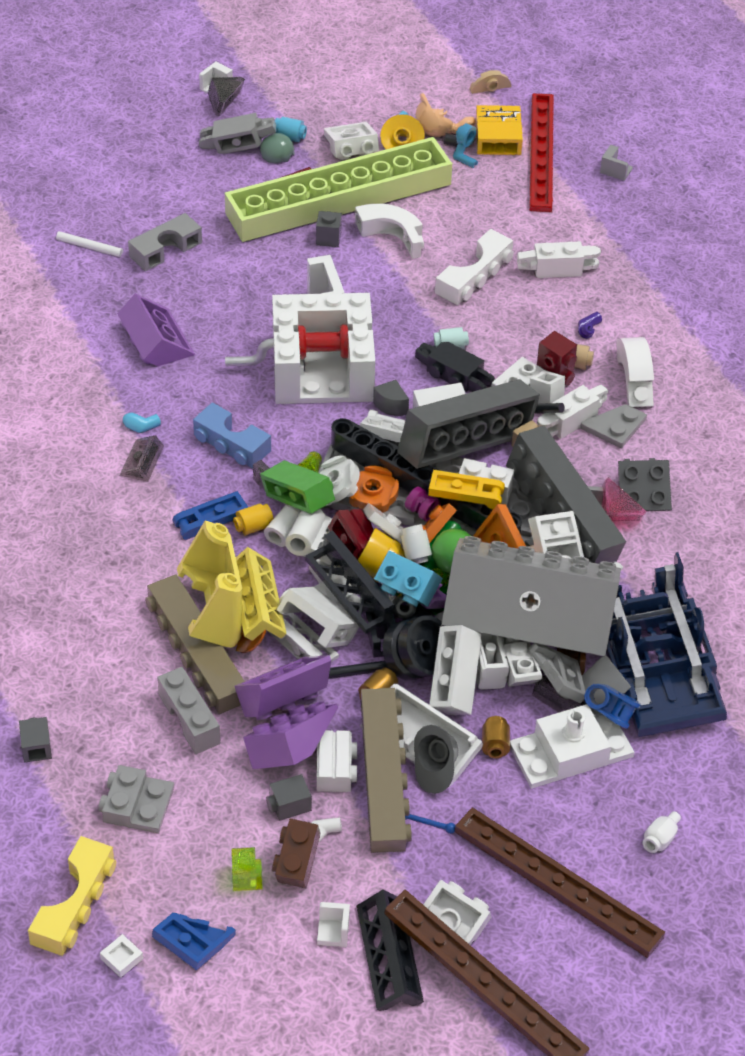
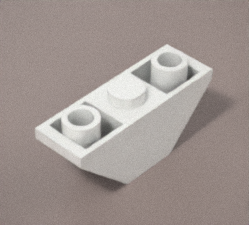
[501,636,542,687]

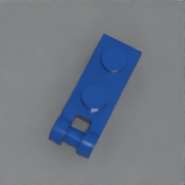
[172,491,248,540]

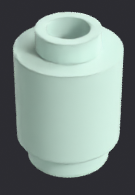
[433,327,469,350]

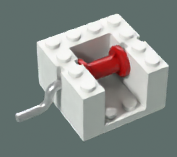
[225,293,375,404]

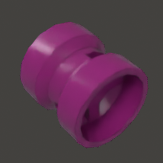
[405,486,441,522]

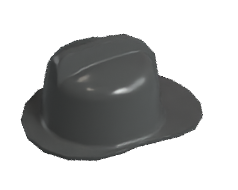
[414,725,459,794]

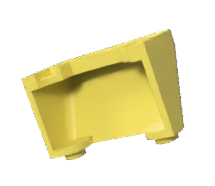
[177,520,242,648]

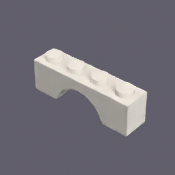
[435,229,514,305]

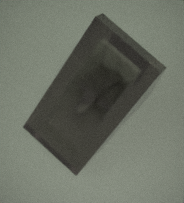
[208,77,245,116]

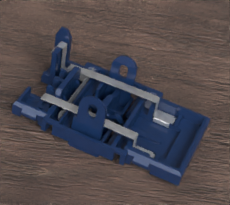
[606,552,727,737]

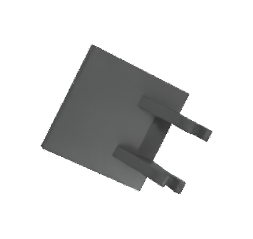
[618,458,672,511]

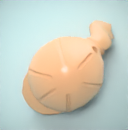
[415,93,476,137]

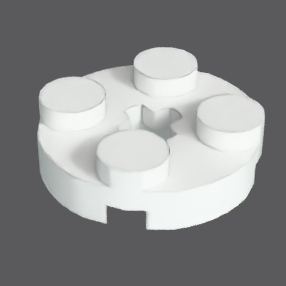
[320,456,360,506]

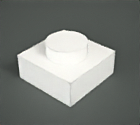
[100,934,143,978]

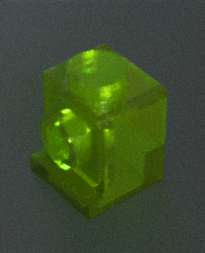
[231,847,262,891]

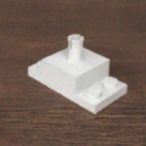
[528,511,584,594]
[510,704,634,789]

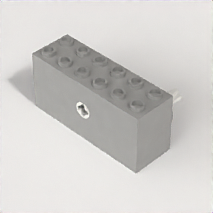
[442,536,621,656]

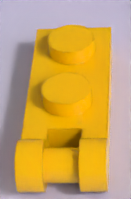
[428,470,505,509]

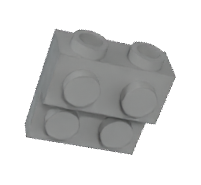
[99,765,175,833]

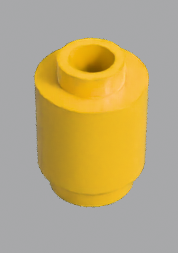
[233,503,274,536]

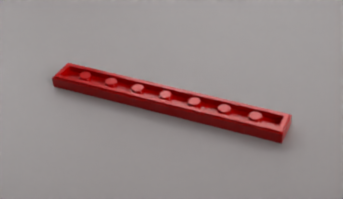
[529,93,554,212]

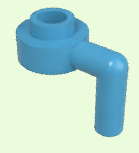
[453,123,478,168]

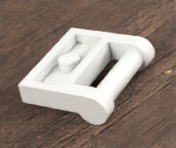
[360,410,405,443]

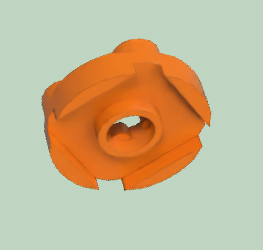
[349,466,399,513]

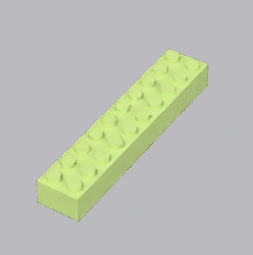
[225,137,453,242]

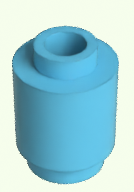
[275,117,307,143]

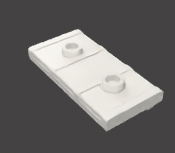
[360,684,483,787]

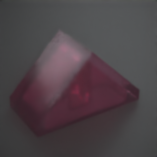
[602,477,647,522]

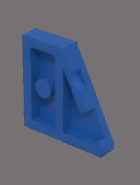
[152,912,236,970]

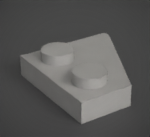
[580,404,647,449]
[529,643,585,703]

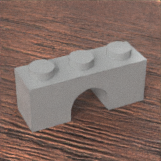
[128,213,202,272]
[157,667,221,755]

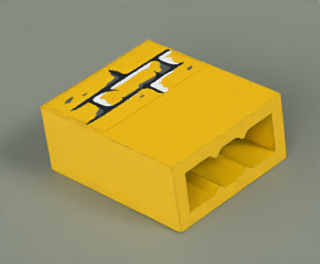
[475,105,523,155]

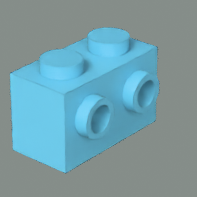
[374,550,443,607]

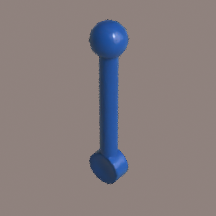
[405,813,455,834]

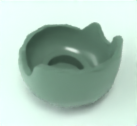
[260,133,295,164]

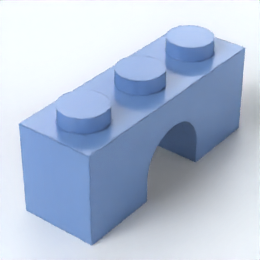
[193,402,271,468]

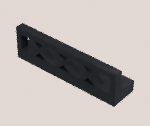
[305,531,394,634]
[356,889,424,1011]

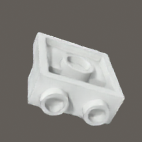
[324,122,379,159]
[423,880,491,945]

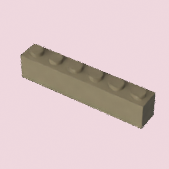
[145,574,245,714]
[361,688,412,853]

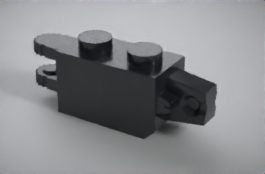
[415,342,495,392]

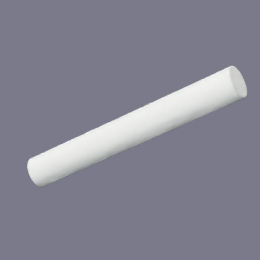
[56,231,123,257]

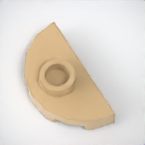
[469,70,511,94]

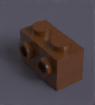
[272,818,321,889]

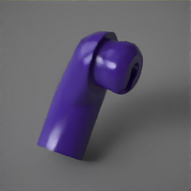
[578,312,602,339]

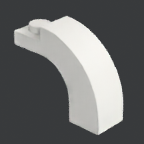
[355,204,424,259]
[616,337,654,407]

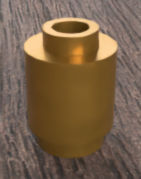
[358,668,398,700]
[482,716,510,758]

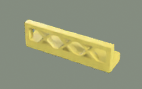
[236,547,287,641]

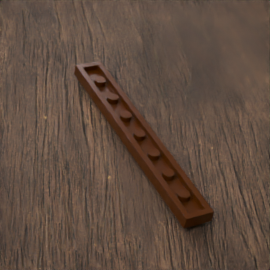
[455,807,665,958]
[384,889,590,1056]

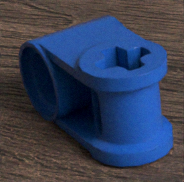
[584,684,641,729]

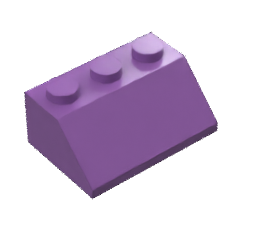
[117,293,195,366]
[234,655,331,720]

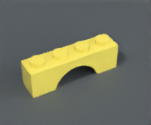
[28,836,116,956]

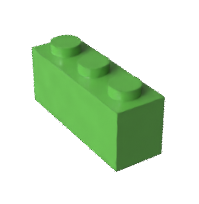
[260,460,335,514]

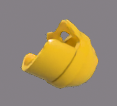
[358,528,405,583]

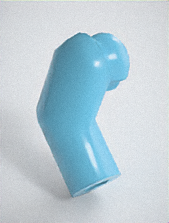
[122,412,161,433]

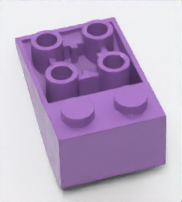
[243,702,338,769]

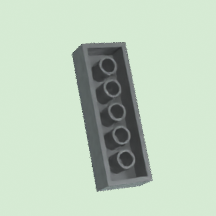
[397,379,540,469]
[506,425,627,564]

